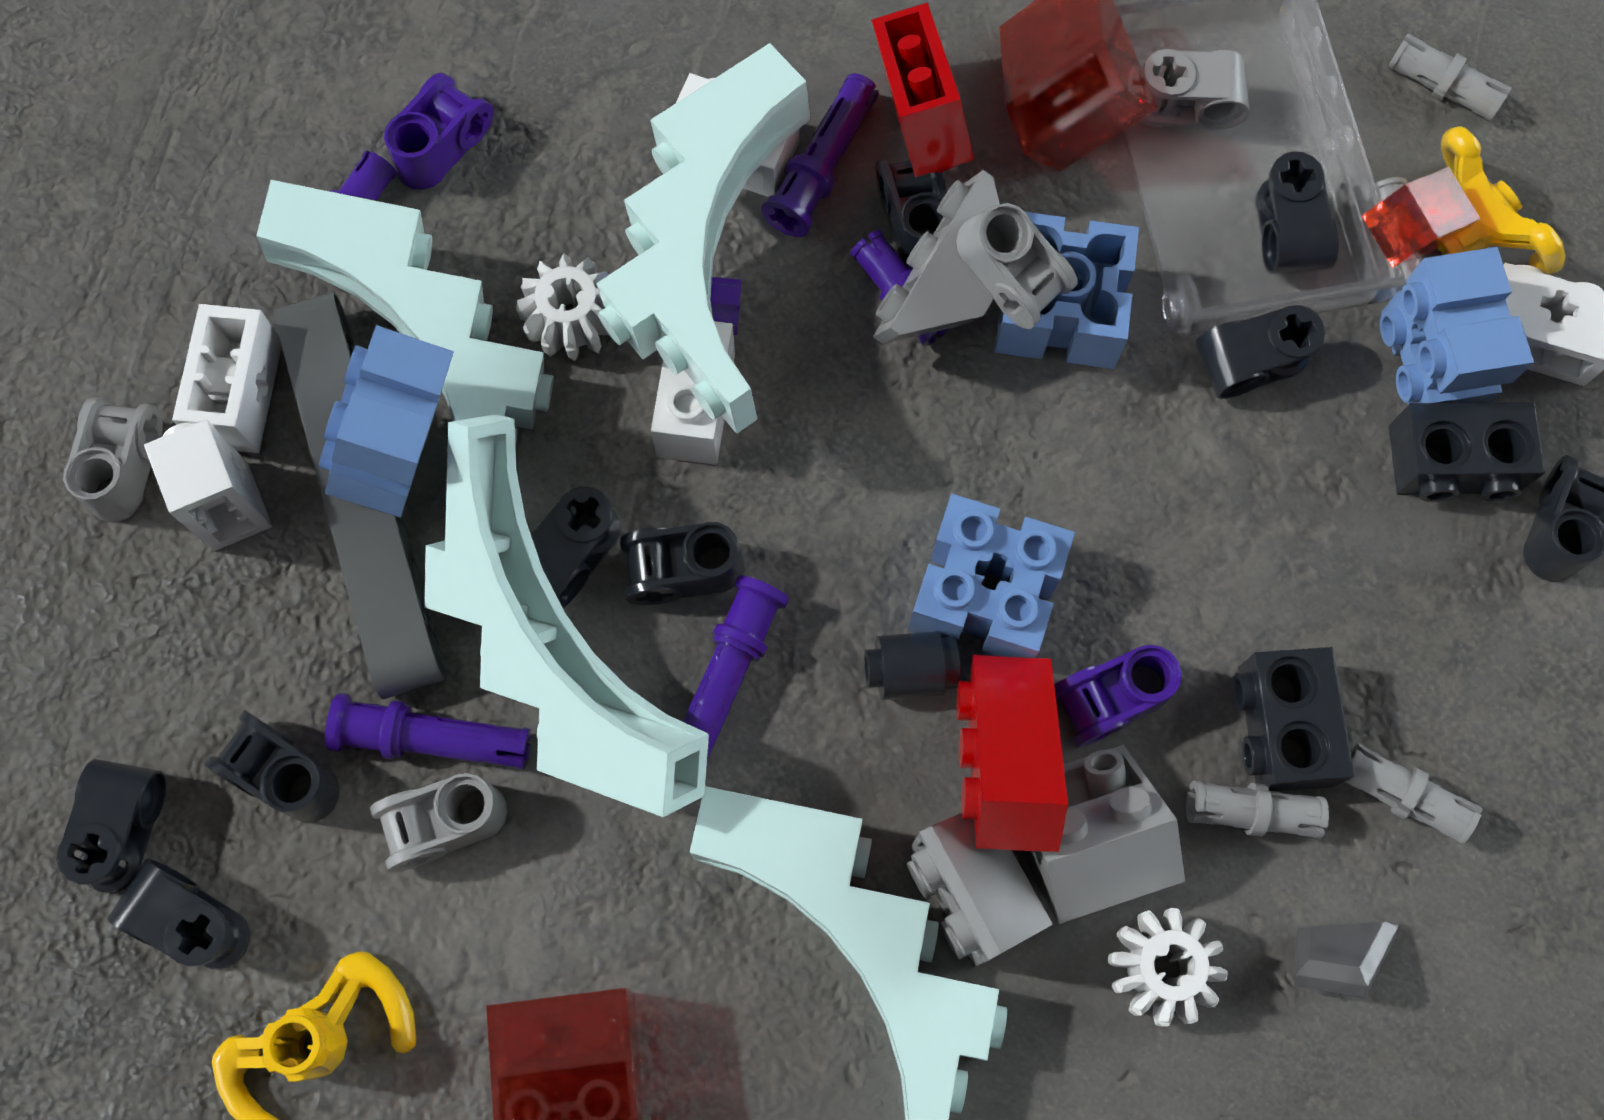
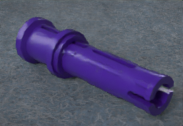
[761,73,879,237]
[683,575,789,767]
[325,693,532,770]

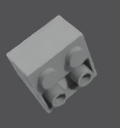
[1025,745,1186,924]
[907,813,1053,967]

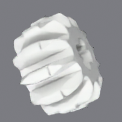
[516,253,610,361]
[1108,908,1228,1027]

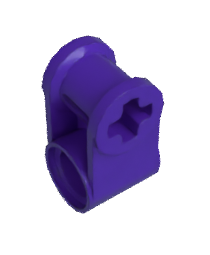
[384,72,494,190]
[1054,645,1182,749]

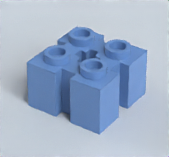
[994,212,1139,369]
[1380,247,1534,405]
[318,325,454,518]
[908,493,1075,658]

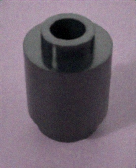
[864,631,961,700]

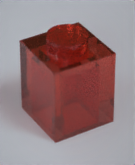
[1361,167,1480,268]

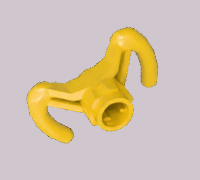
[1426,126,1566,275]
[211,951,417,1120]

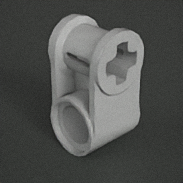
[1129,49,1249,130]
[956,203,1077,329]
[63,397,163,522]
[370,773,508,872]

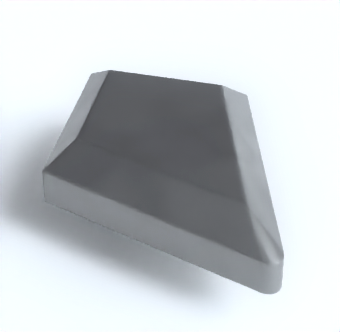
[1294,921,1398,998]

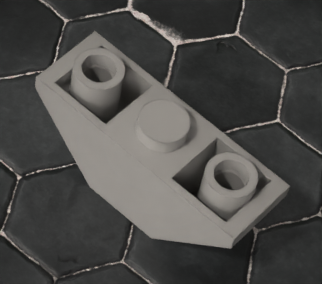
[873,170,1003,344]

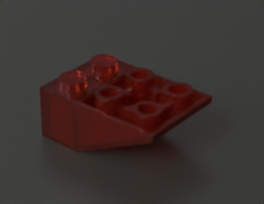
[999,0,1158,172]
[486,988,643,1120]

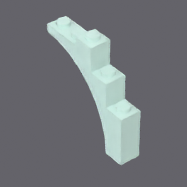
[596,43,810,434]
[256,180,554,446]
[425,414,709,817]
[690,786,1007,1120]

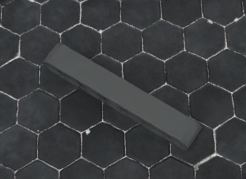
[274,291,446,700]

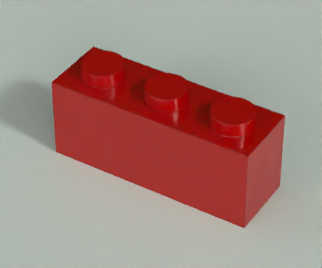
[871,2,974,177]
[956,655,1068,852]

